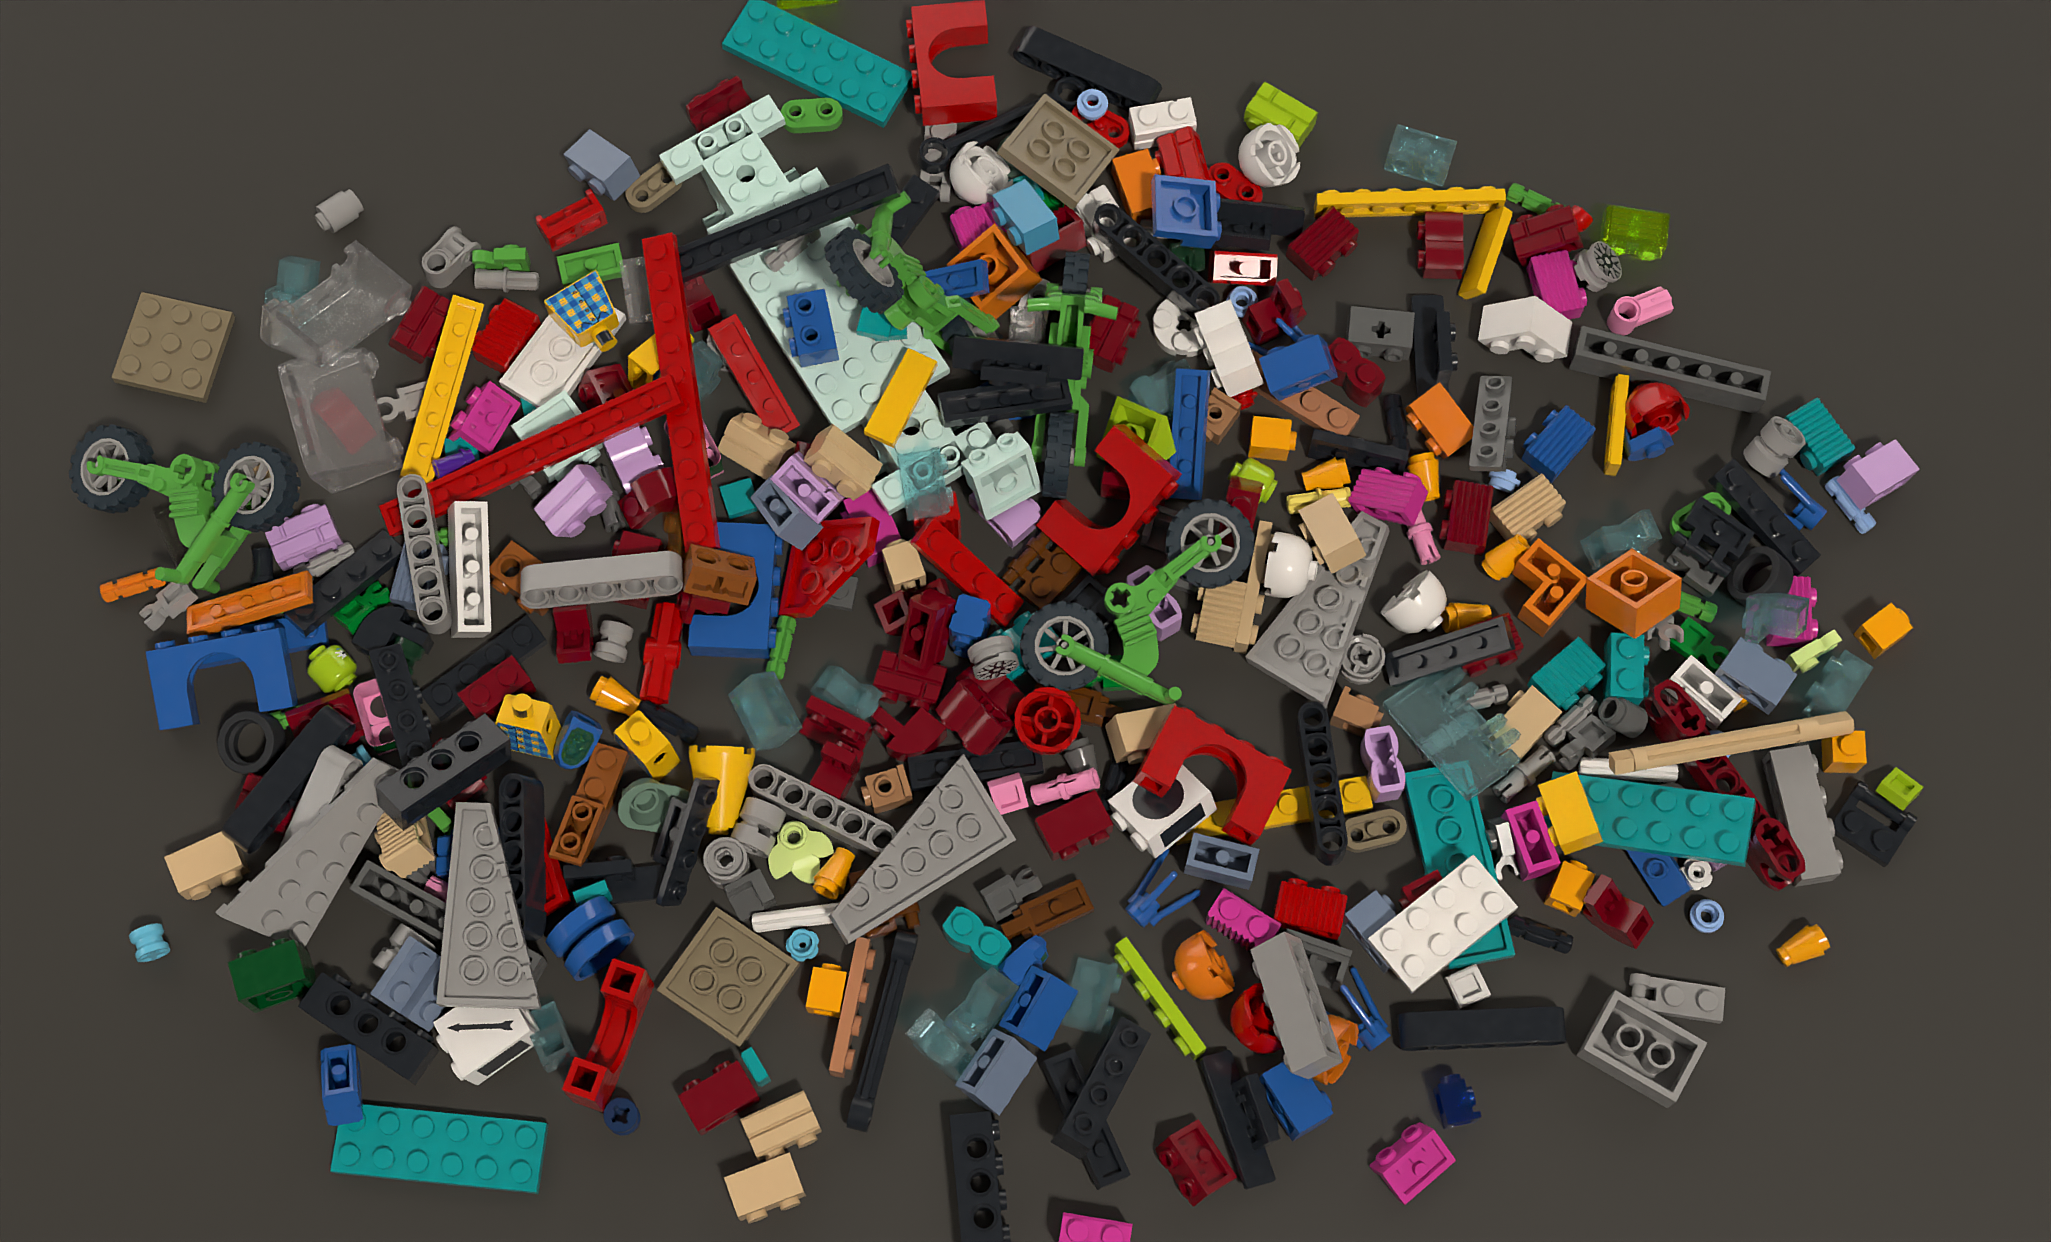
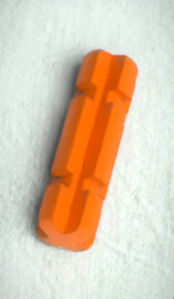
[100,567,166,602]

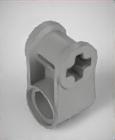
[422,226,481,288]

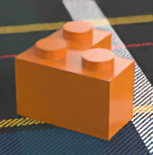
[1512,538,1588,638]

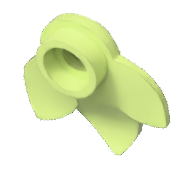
[768,821,834,884]

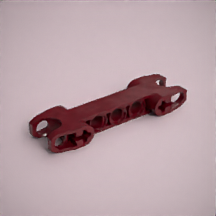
[1643,679,1806,892]

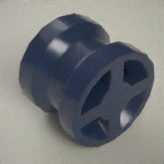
[604,1098,641,1136]

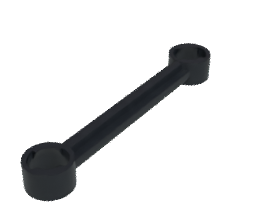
[918,77,1085,174]
[846,930,919,1133]

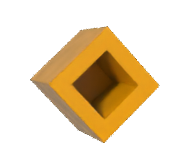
[1248,416,1297,461]
[1853,602,1913,659]
[1821,731,1867,773]
[1544,860,1595,917]
[806,963,848,1018]

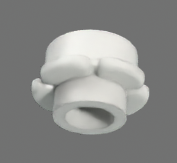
[1680,859,1713,890]

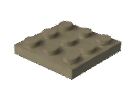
[997,94,1120,210]
[111,292,235,403]
[657,907,800,1049]

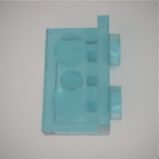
[1384,124,1457,186]
[897,446,954,521]
[1061,957,1123,1035]

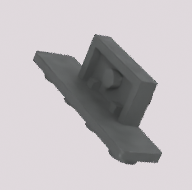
[1469,376,1517,472]

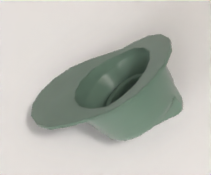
[618,778,690,833]

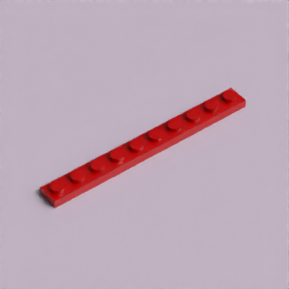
[642,232,721,553]
[379,374,684,537]

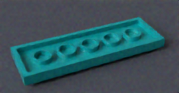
[722,0,912,128]
[1405,761,1515,969]
[1544,771,1756,867]
[330,1105,548,1194]

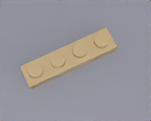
[1233,520,1275,654]

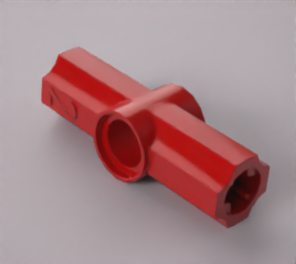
[640,602,683,705]

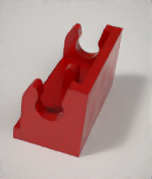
[535,189,608,252]

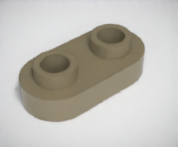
[626,162,683,213]
[1345,809,1407,853]

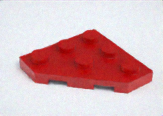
[778,516,880,618]

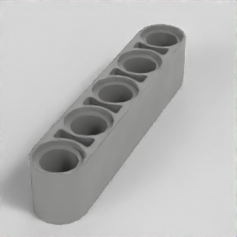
[397,474,452,634]
[520,551,683,609]
[278,745,363,850]
[748,764,897,858]

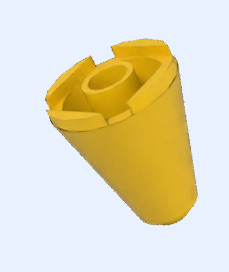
[689,745,756,835]

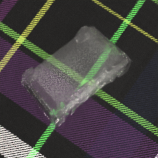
[260,240,412,368]
[278,347,404,494]

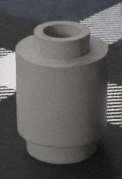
[314,189,364,233]

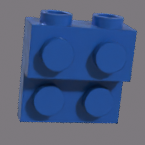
[1151,174,1222,249]

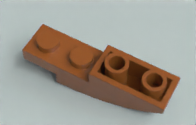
[549,743,629,867]

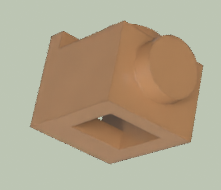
[1206,387,1241,445]
[1330,686,1384,738]
[860,764,913,814]

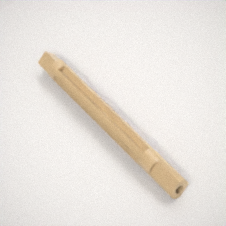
[1609,711,1854,775]

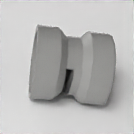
[593,620,634,663]

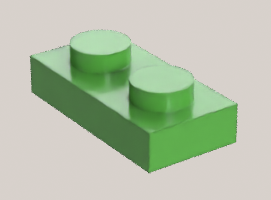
[557,243,626,288]

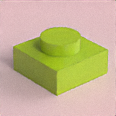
[1875,767,1924,811]

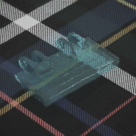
[1384,667,1521,801]

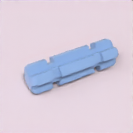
[1825,476,1876,534]

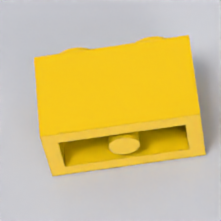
[1536,771,1603,855]

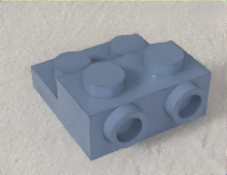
[370,936,446,1032]

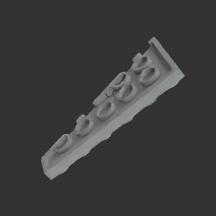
[1245,511,1390,708]
[829,754,1016,945]
[216,757,400,948]
[436,802,542,1010]

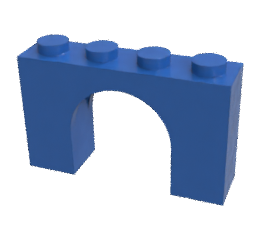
[688,522,784,659]
[146,623,299,730]

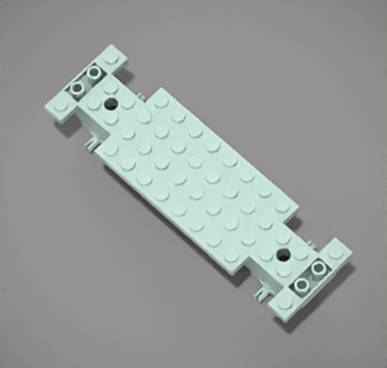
[659,94,997,516]

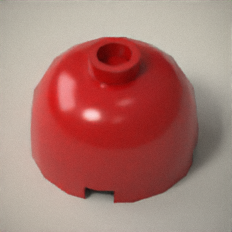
[1625,382,1690,439]
[1014,687,1081,755]
[1230,983,1283,1054]

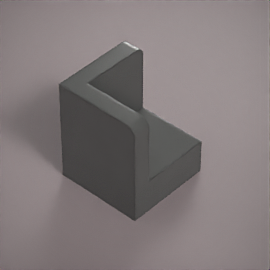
[723,869,777,922]

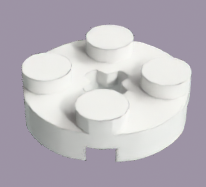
[1153,298,1210,357]

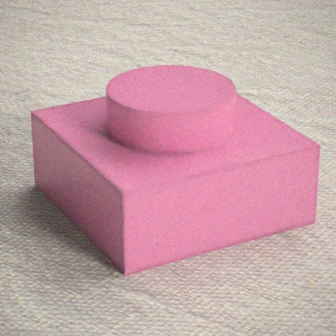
[987,772,1029,815]

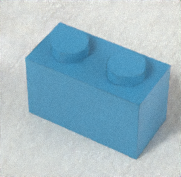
[991,179,1060,256]

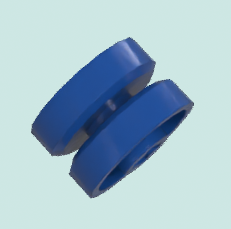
[546,896,635,981]

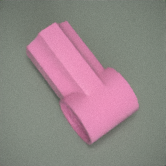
[1607,286,1674,336]

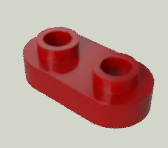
[1072,102,1130,148]
[1208,162,1263,203]

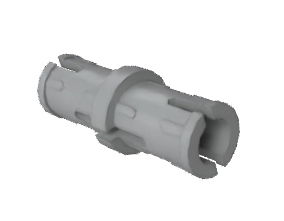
[1493,745,1556,804]

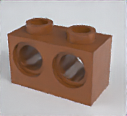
[489,540,550,617]
[682,544,757,606]

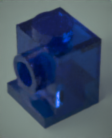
[1433,1074,1482,1130]

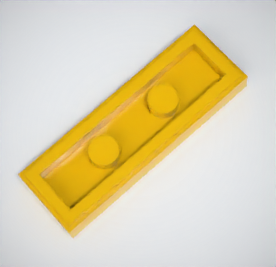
[1458,206,1513,300]
[864,348,938,448]
[1603,374,1629,476]

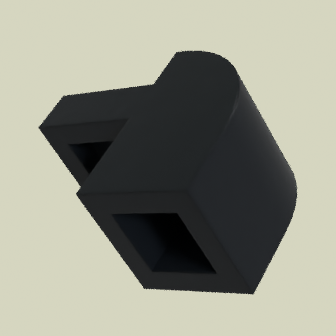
[351,606,434,656]

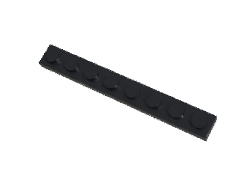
[678,163,901,283]

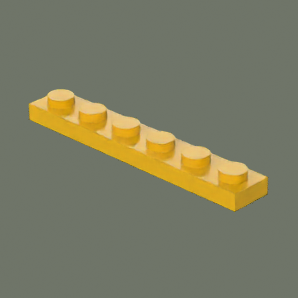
[1314,186,1506,218]
[399,295,484,484]
[1176,776,1373,845]

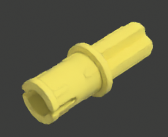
[1286,487,1351,514]

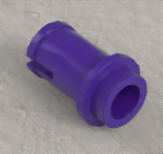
[432,448,476,479]

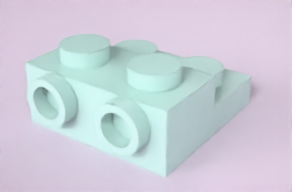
[511,390,603,483]
[961,431,1042,521]

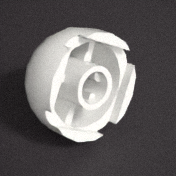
[1238,123,1300,188]
[949,141,1013,205]
[1264,532,1318,598]
[1381,570,1447,633]

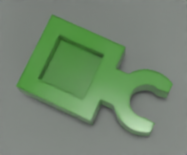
[472,245,530,272]

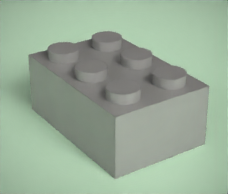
[1576,990,1707,1108]

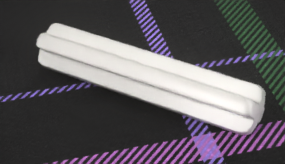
[1578,757,1678,783]
[752,902,840,933]

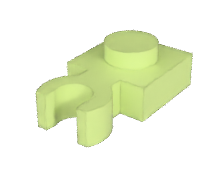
[1785,630,1842,673]

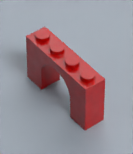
[906,0,997,126]
[1036,424,1182,576]
[1133,705,1292,847]
[562,958,654,1113]

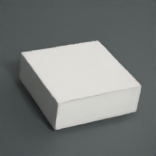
[1444,964,1491,1010]

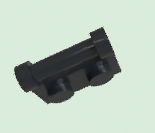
[1833,780,1918,867]

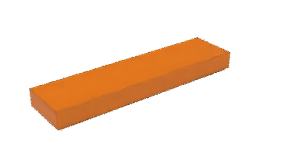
[187,570,313,637]

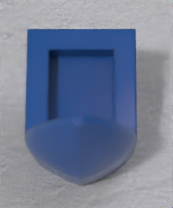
[1623,426,1674,461]

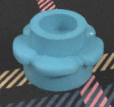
[786,928,819,962]

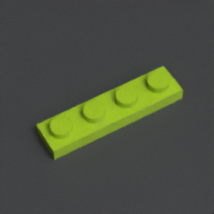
[1113,937,1207,1061]

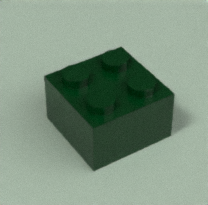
[227,938,317,1013]

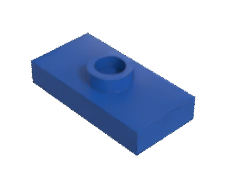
[1626,850,1693,907]

